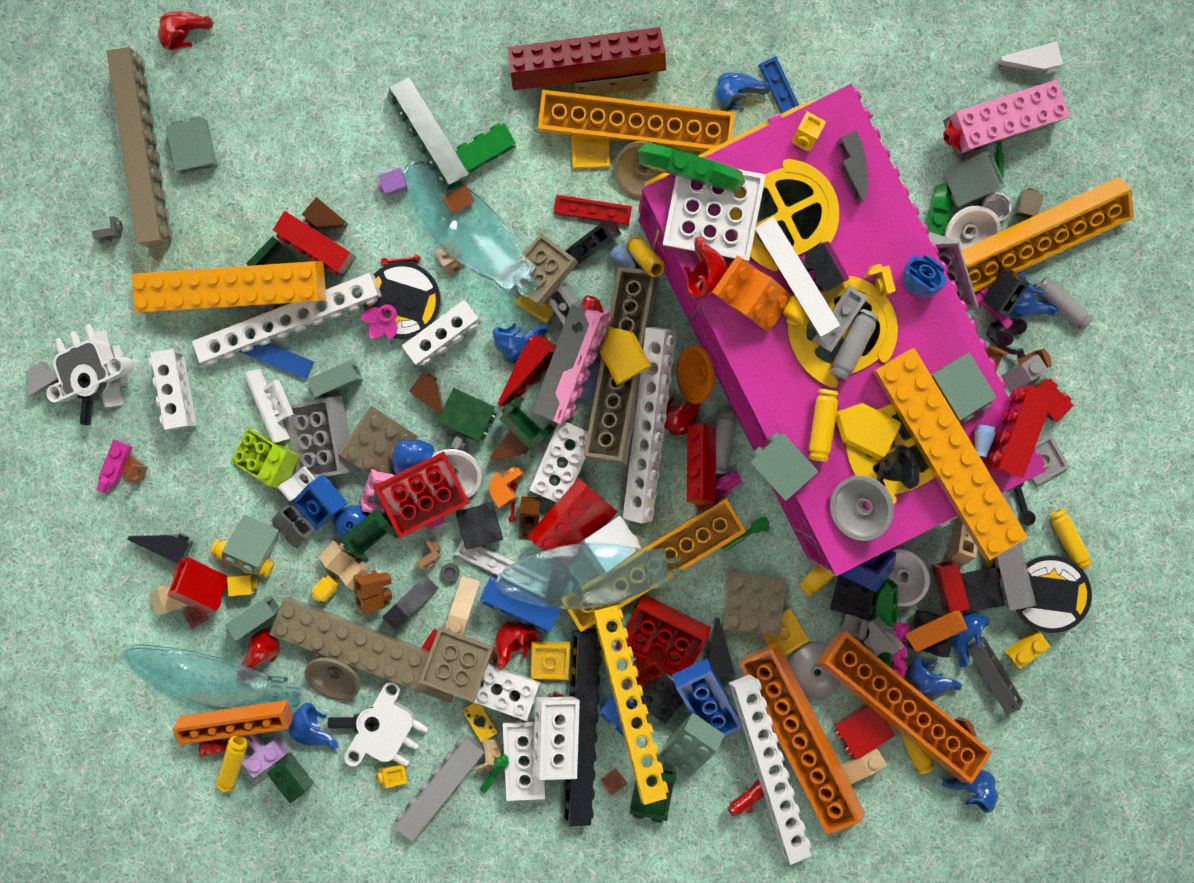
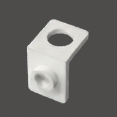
[278,466,315,501]

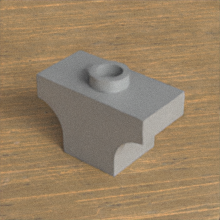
[25,362,59,397]
[863,616,904,656]

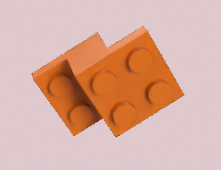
[712,255,792,333]

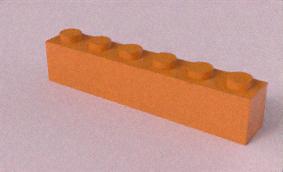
[173,700,293,745]

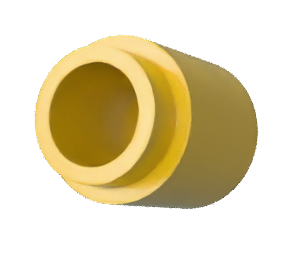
[311,574,340,602]

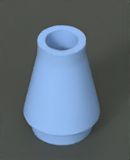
[609,243,637,269]
[974,424,996,457]

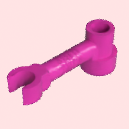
[975,287,1013,329]

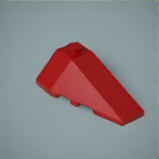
[497,335,556,407]

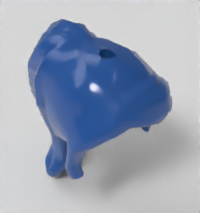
[715,72,771,111]
[1011,272,1058,317]
[492,323,549,363]
[392,440,435,475]
[952,613,990,669]
[908,657,963,698]
[288,703,339,751]
[941,770,998,813]

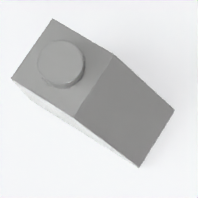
[1001,354,1049,391]

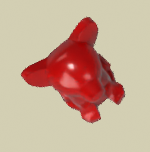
[199,738,230,757]

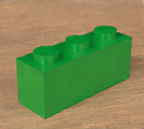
[455,123,517,174]

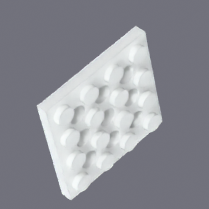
[663,169,766,262]

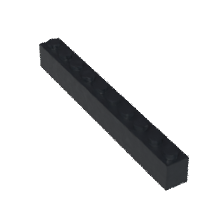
[563,631,601,827]

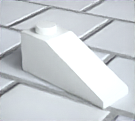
[997,42,1063,74]

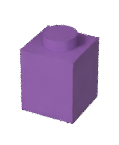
[377,168,409,196]

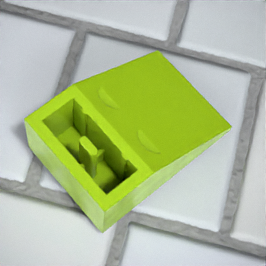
[231,428,300,489]

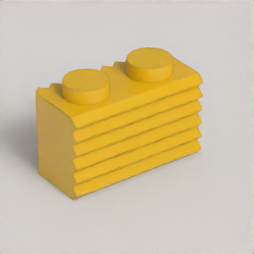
[1004,629,1050,669]

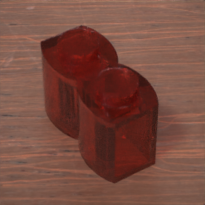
[626,650,668,687]

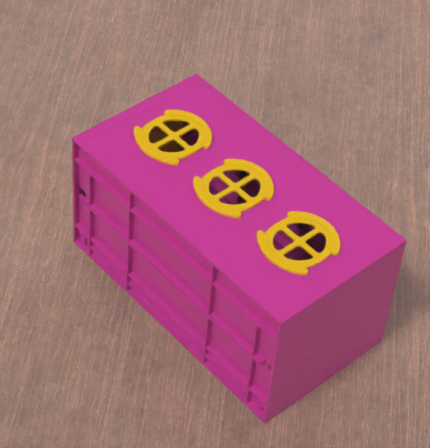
[637,83,1046,576]

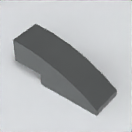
[836,130,868,204]

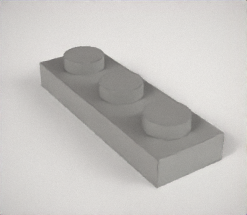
[812,285,868,353]

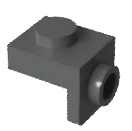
[92,216,123,243]
[446,428,467,451]

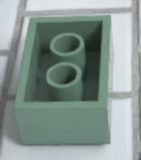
[659,713,725,777]

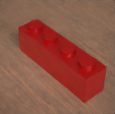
[687,423,716,506]

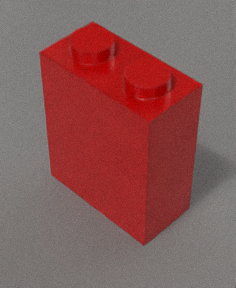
[167,557,228,614]
[932,560,970,614]
[834,704,896,760]

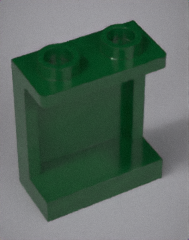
[246,236,300,266]
[437,388,497,444]
[499,397,555,451]
[341,509,399,562]
[267,752,314,803]
[629,766,676,823]

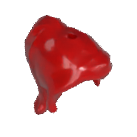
[158,11,214,51]
[683,237,728,299]
[664,396,702,436]
[495,622,540,670]
[237,629,280,681]

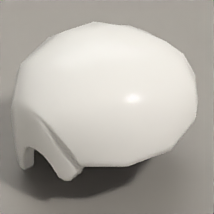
[982,192,1011,222]

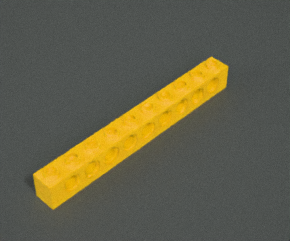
[592,605,668,805]

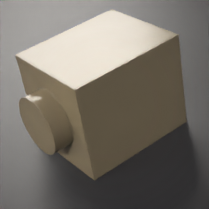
[1015,188,1044,218]

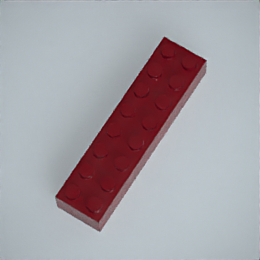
[507,27,666,91]

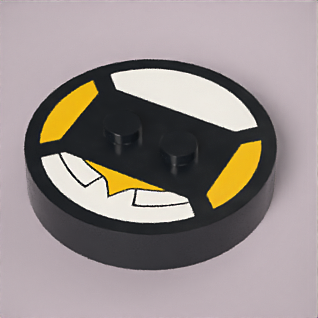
[364,262,442,340]
[1016,554,1092,633]

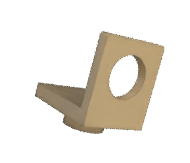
[473,739,501,773]

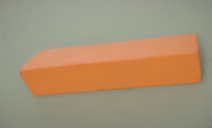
[905,611,968,652]

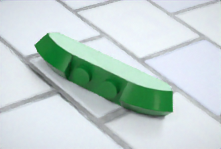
[637,143,745,193]
[925,183,953,236]
[872,578,898,667]

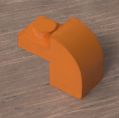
[489,467,526,509]

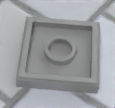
[1031,434,1070,486]

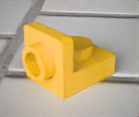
[791,111,826,152]
[863,264,896,296]
[376,764,407,788]

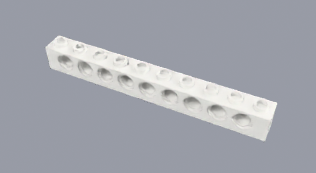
[192,273,382,366]
[623,327,676,523]
[729,674,811,865]

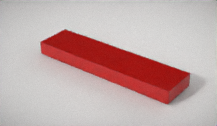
[554,194,632,226]

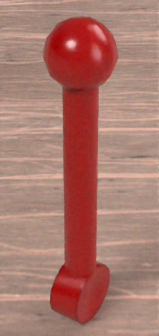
[381,255,421,266]
[509,483,518,523]

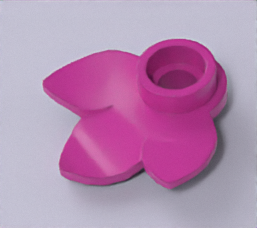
[361,304,398,339]

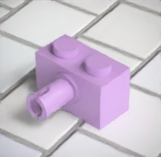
[242,734,289,778]

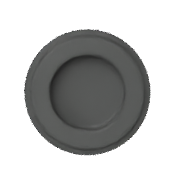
[440,563,460,583]

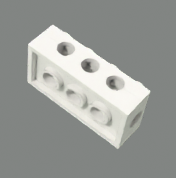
[402,300,481,367]
[149,349,197,430]
[529,421,588,502]
[474,664,542,721]
[533,697,580,780]
[503,718,546,801]

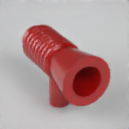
[727,779,764,817]

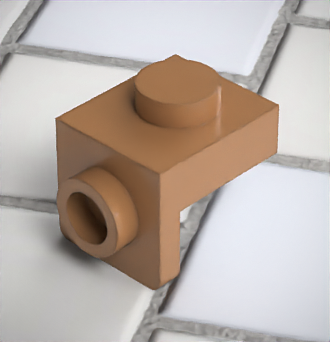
[434,241,466,276]
[416,539,442,569]

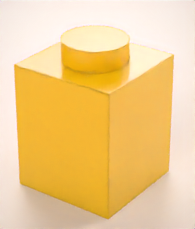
[227,574,258,596]

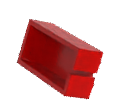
[272,210,356,276]
[986,385,1055,478]

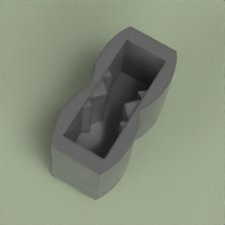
[271,503,314,548]

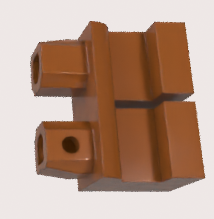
[354,570,392,615]

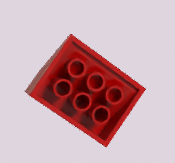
[374,451,471,538]
[528,478,618,567]
[615,594,711,675]

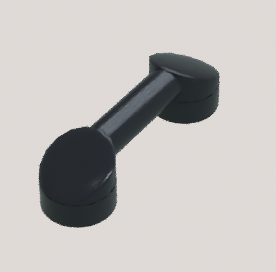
[1013,483,1036,526]

